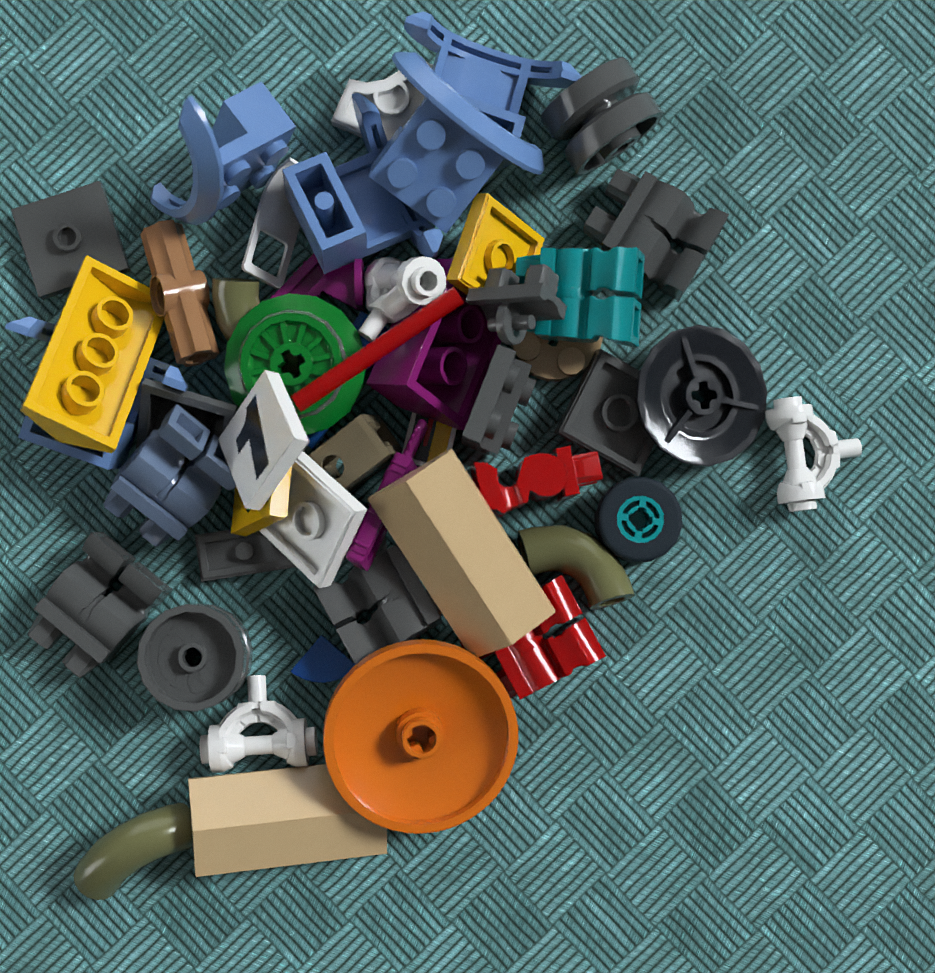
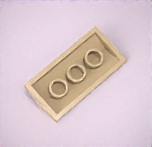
[368,448,555,657]
[188,763,387,877]

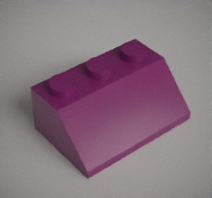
[366,258,502,431]

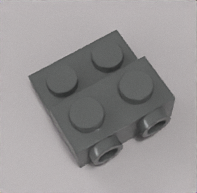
[462,344,537,458]

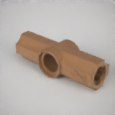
[140,220,219,367]

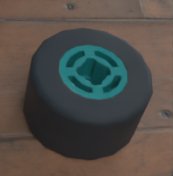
[594,477,683,563]

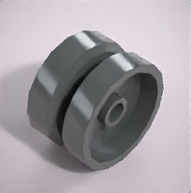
[541,57,664,175]
[137,603,253,712]

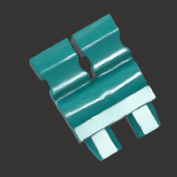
[515,247,645,347]

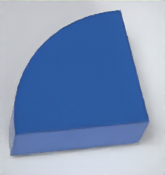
[290,635,355,683]

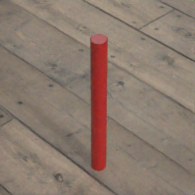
[291,287,464,412]

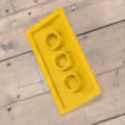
[21,255,164,453]

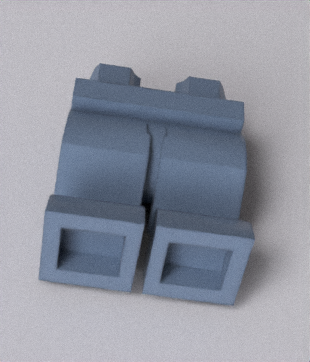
[103,403,236,547]

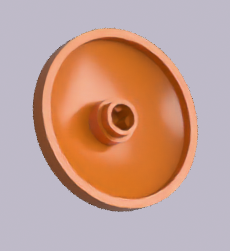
[323,639,518,834]

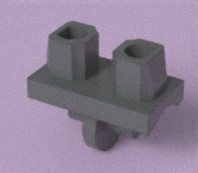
[466,264,567,345]

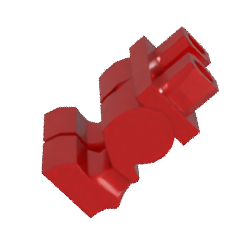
[470,446,603,518]
[460,574,606,700]

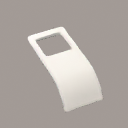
[241,157,300,289]

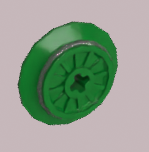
[224,293,365,435]

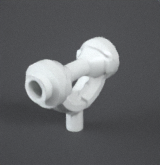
[358,257,446,342]
[765,396,862,512]
[200,675,318,773]

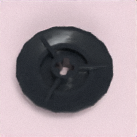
[636,325,767,467]

